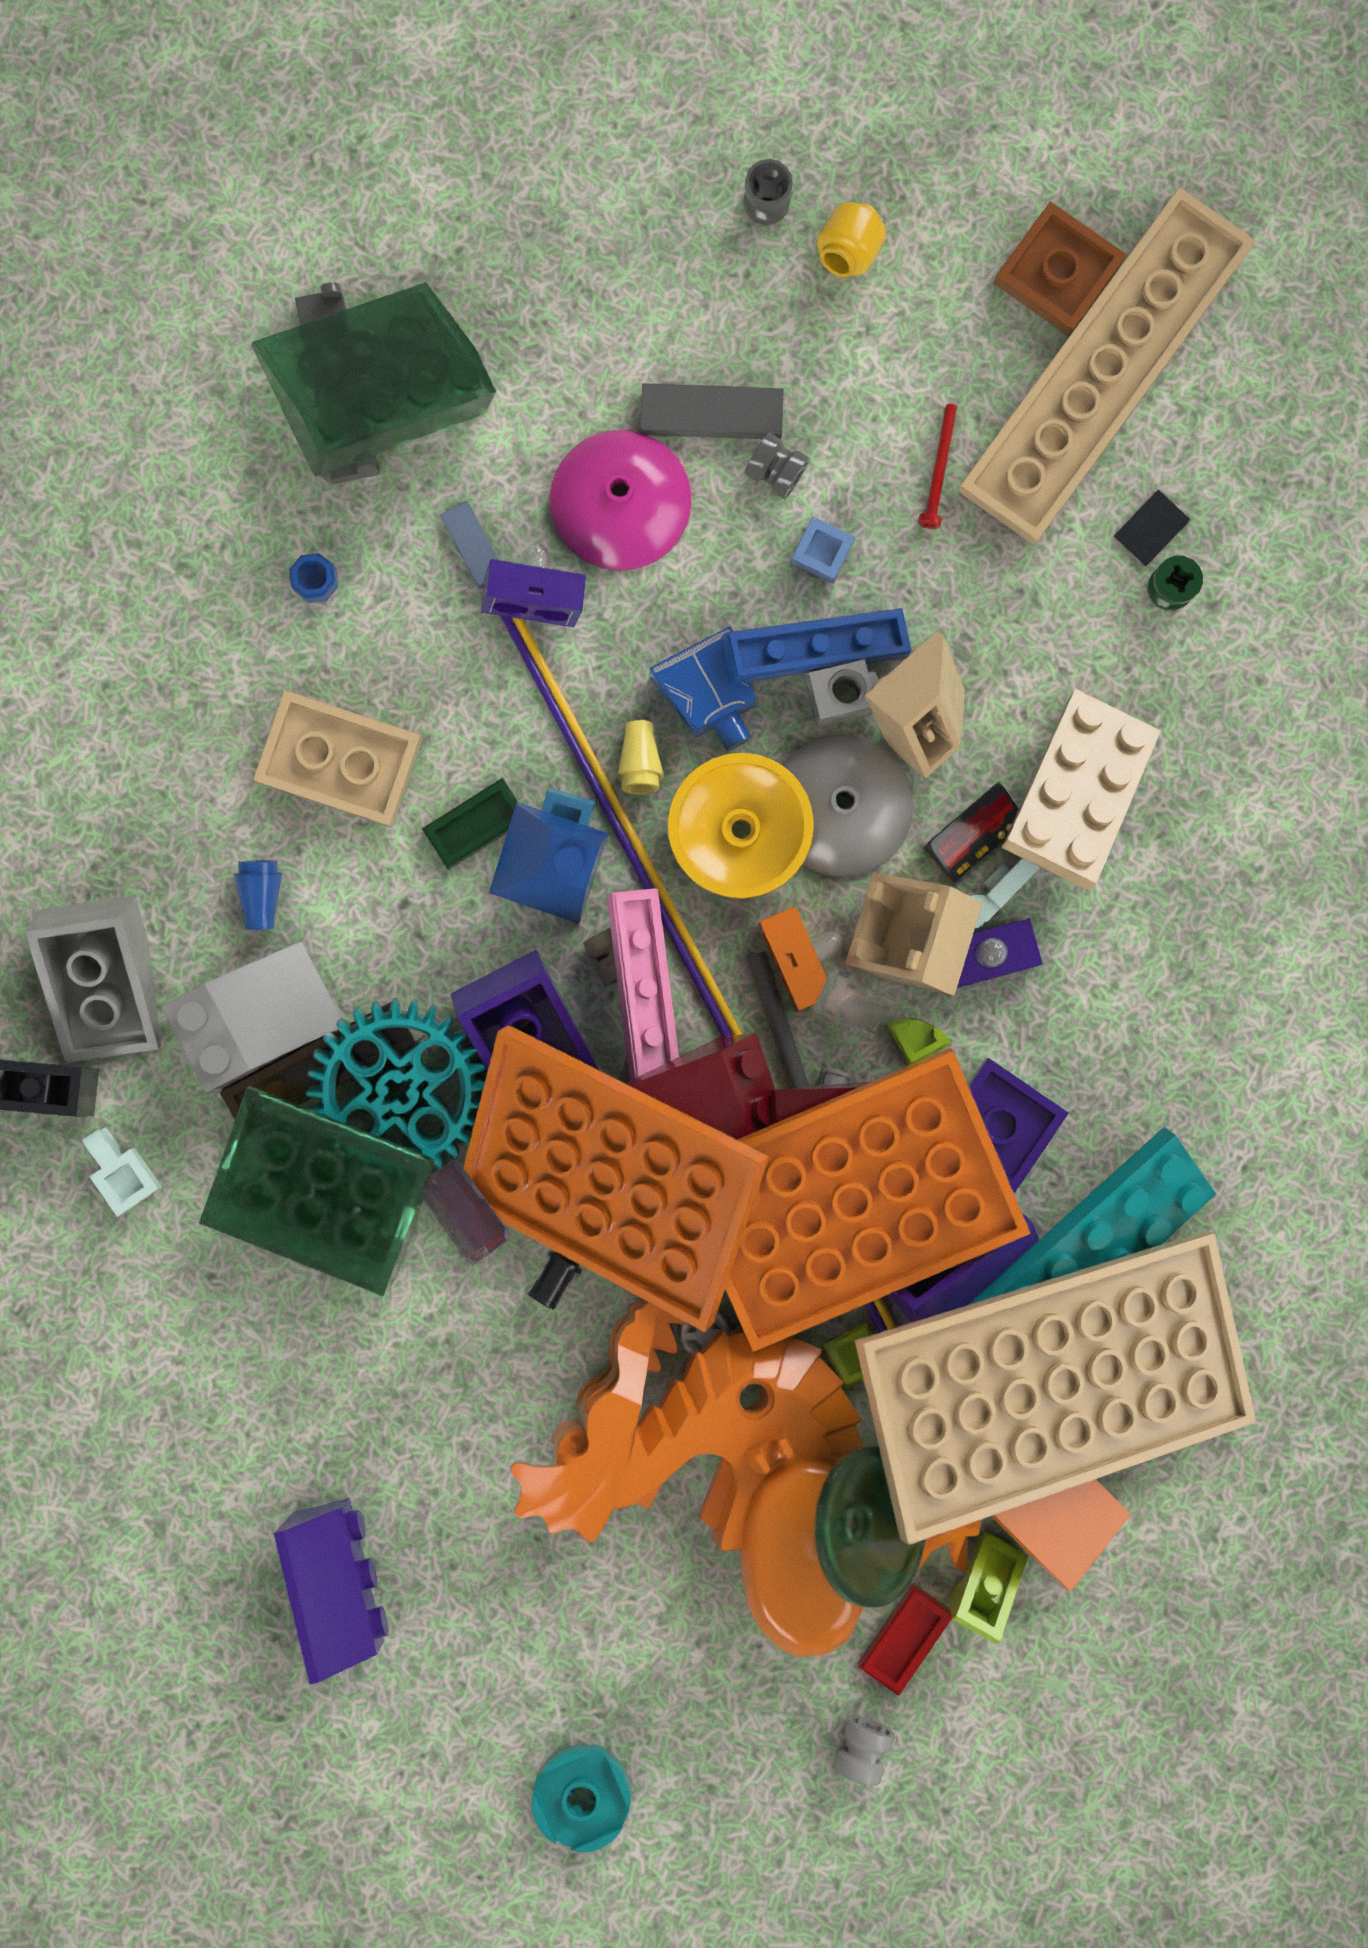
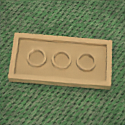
[1001,689,1161,891]

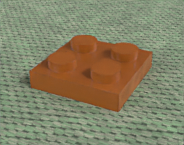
[993,201,1127,337]

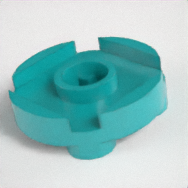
[532,1744,631,1853]

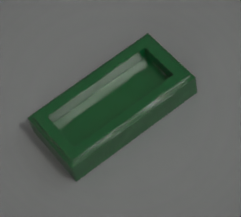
[422,778,518,870]

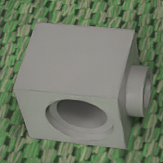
[806,659,878,728]

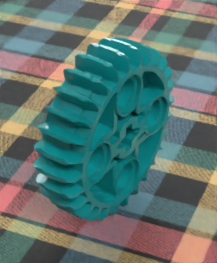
[306,998,486,1179]

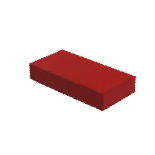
[857,1583,952,1696]

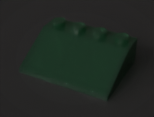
[251,282,496,477]
[199,1086,435,1296]

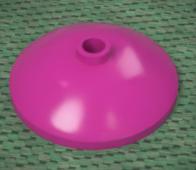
[550,430,691,571]

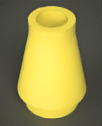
[616,720,664,795]

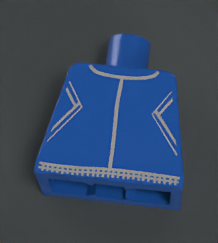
[649,626,756,751]

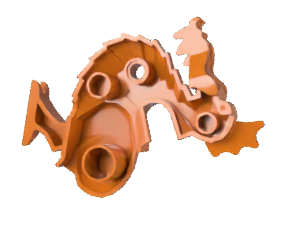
[510,1298,980,1657]

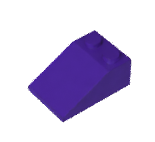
[450,950,600,1071]

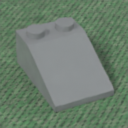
[25,896,161,1063]
[161,941,342,1093]

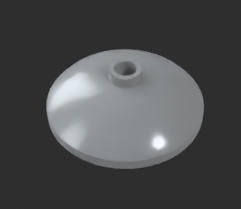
[783,735,913,877]

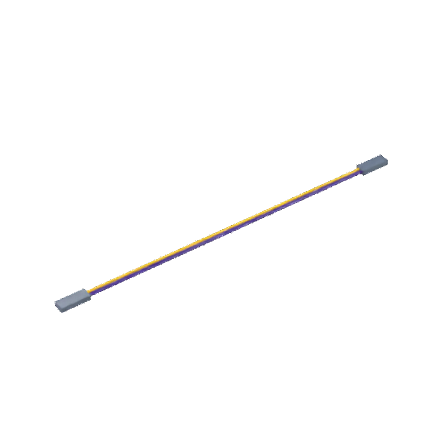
[440,501,897,1333]

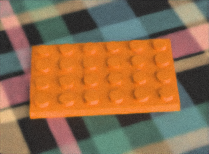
[461,1025,769,1332]
[725,1048,1031,1352]

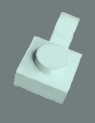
[82,1127,162,1217]

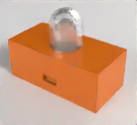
[758,906,845,1013]

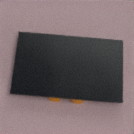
[1114,489,1191,566]

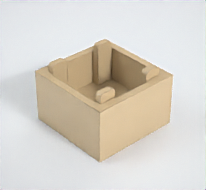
[845,872,982,996]

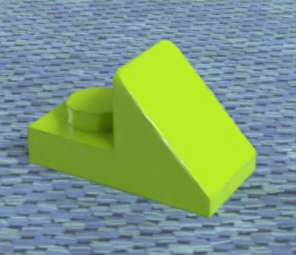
[948,1531,1029,1644]

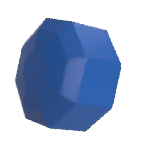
[289,553,338,603]

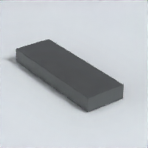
[640,383,784,440]

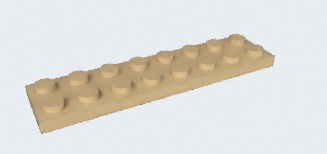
[958,187,1256,546]

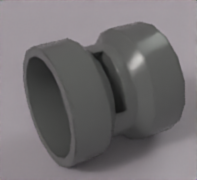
[744,159,793,225]
[745,433,810,499]

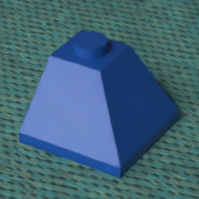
[489,802,609,924]

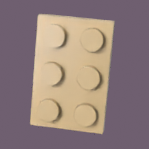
[253,690,423,828]

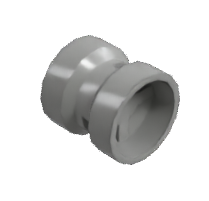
[833,1715,895,1786]

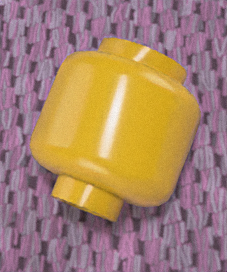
[816,202,887,277]

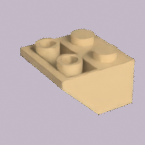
[865,631,965,779]

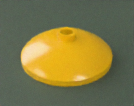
[668,753,814,899]

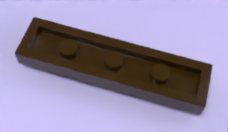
[220,1001,416,1135]

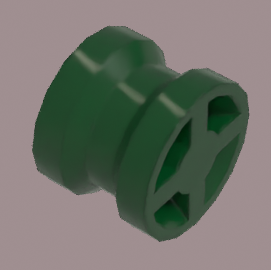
[1147,555,1203,611]

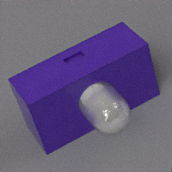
[481,543,586,628]
[957,918,1043,988]

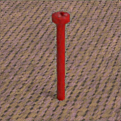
[918,404,957,529]

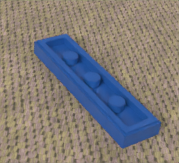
[721,608,912,684]

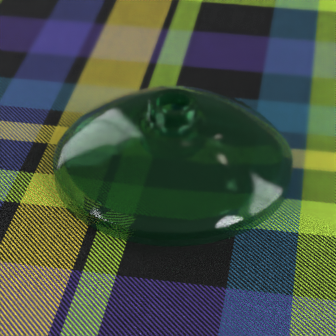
[814,1446,925,1608]

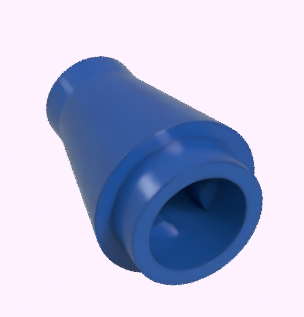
[234,860,282,930]

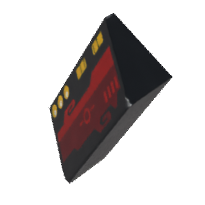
[923,781,1019,883]

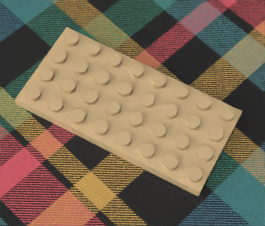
[855,1231,1256,1545]

